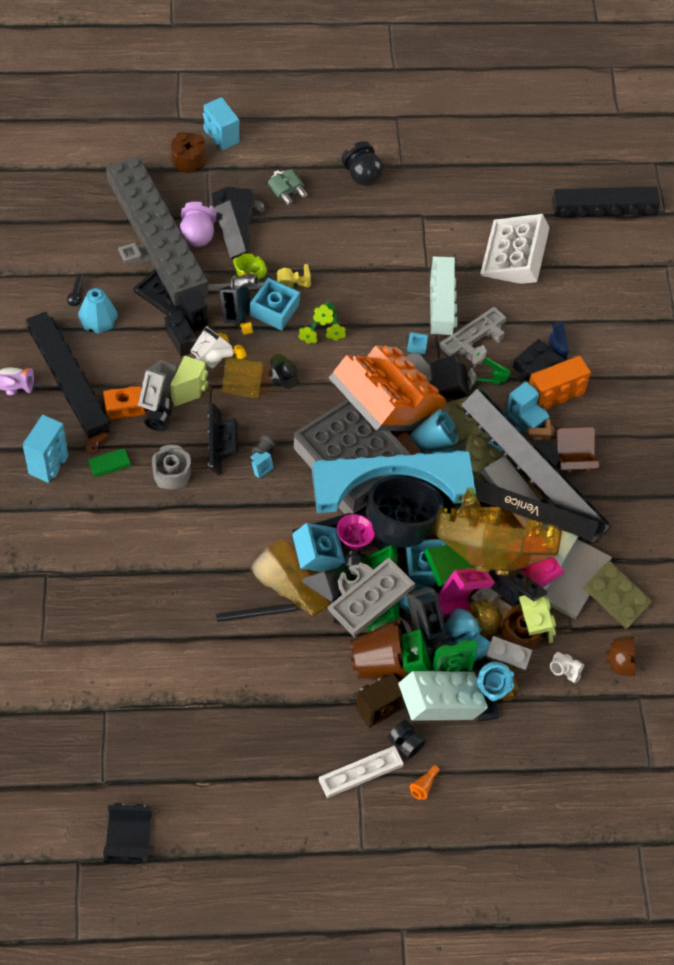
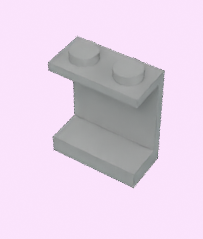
[138,360,178,411]
[486,636,532,673]

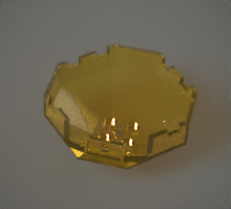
[435,508,562,575]

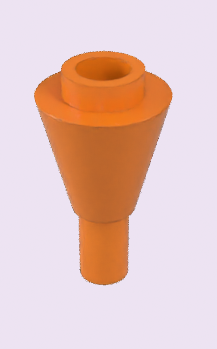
[409,765,440,799]

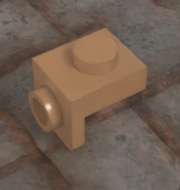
[527,419,554,442]

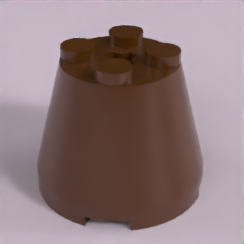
[350,620,408,682]

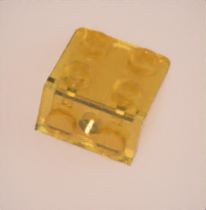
[457,487,502,542]

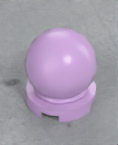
[179,202,217,248]

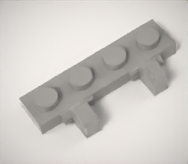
[440,307,506,362]

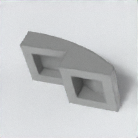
[118,242,150,264]
[471,588,513,626]

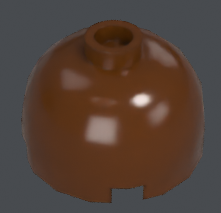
[606,636,635,676]

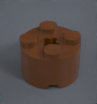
[171,132,206,173]
[501,605,543,650]

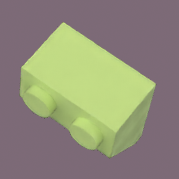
[170,356,208,407]

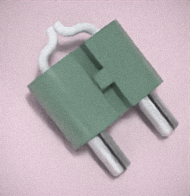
[268,169,307,205]

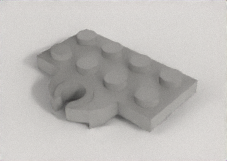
[327,558,415,637]

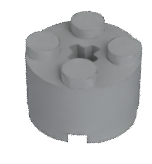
[152,445,191,489]

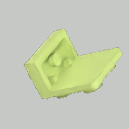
[519,595,556,643]

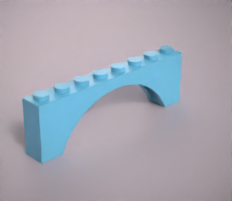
[312,451,476,513]

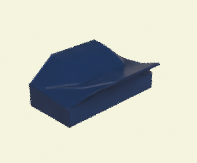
[548,321,569,360]

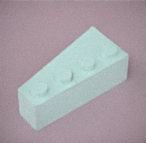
[430,256,457,335]

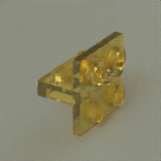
[222,357,264,398]

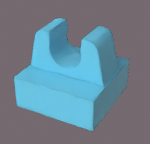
[407,332,428,354]
[250,452,274,479]

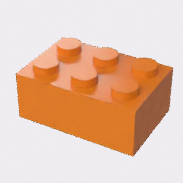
[529,356,591,410]

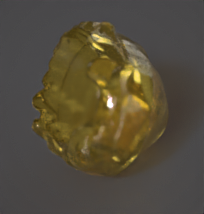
[469,600,503,638]

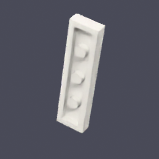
[319,746,404,798]

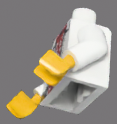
[191,327,246,368]

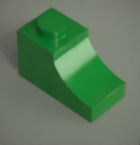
[402,629,431,675]

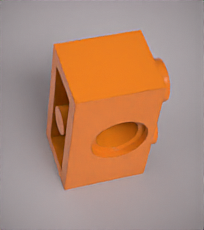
[103,386,145,420]

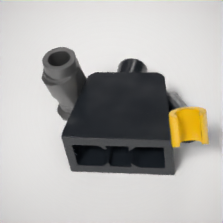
[219,273,259,335]

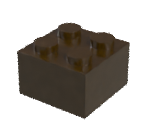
[356,673,405,728]

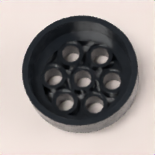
[366,475,443,548]

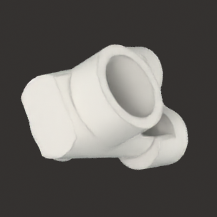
[550,652,584,684]

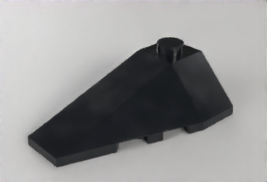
[211,187,255,259]

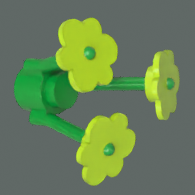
[298,302,346,344]

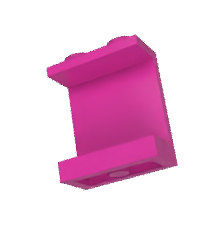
[438,568,495,617]

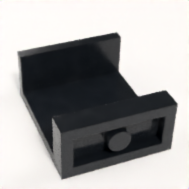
[103,803,152,863]

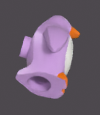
[0,367,34,395]

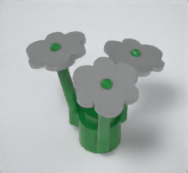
[467,345,510,390]

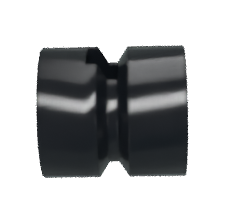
[144,396,173,431]
[387,720,427,759]

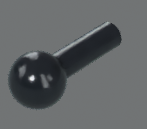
[67,274,84,306]

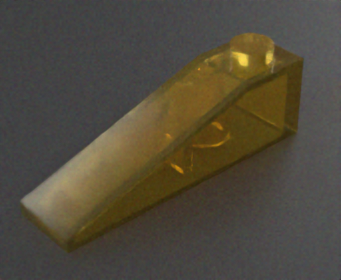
[251,538,329,616]

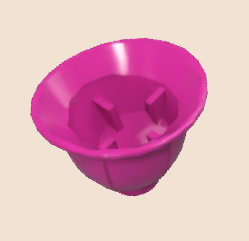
[337,514,375,550]

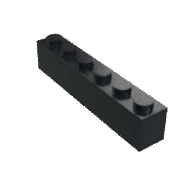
[552,186,660,217]

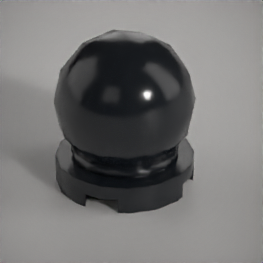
[341,141,383,186]

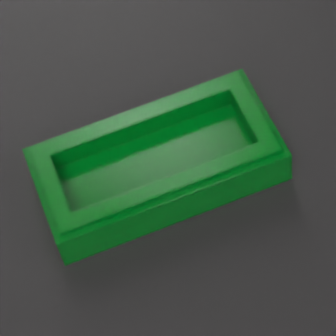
[88,448,131,478]

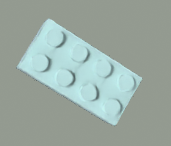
[398,671,488,720]

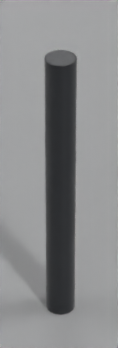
[216,603,296,622]

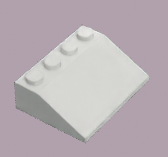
[480,214,550,284]

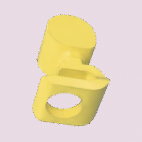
[277,264,311,288]

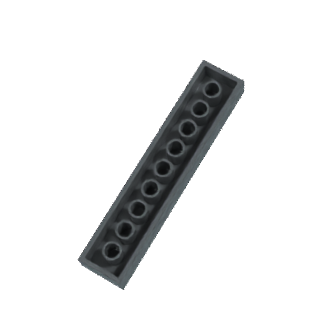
[106,156,208,307]

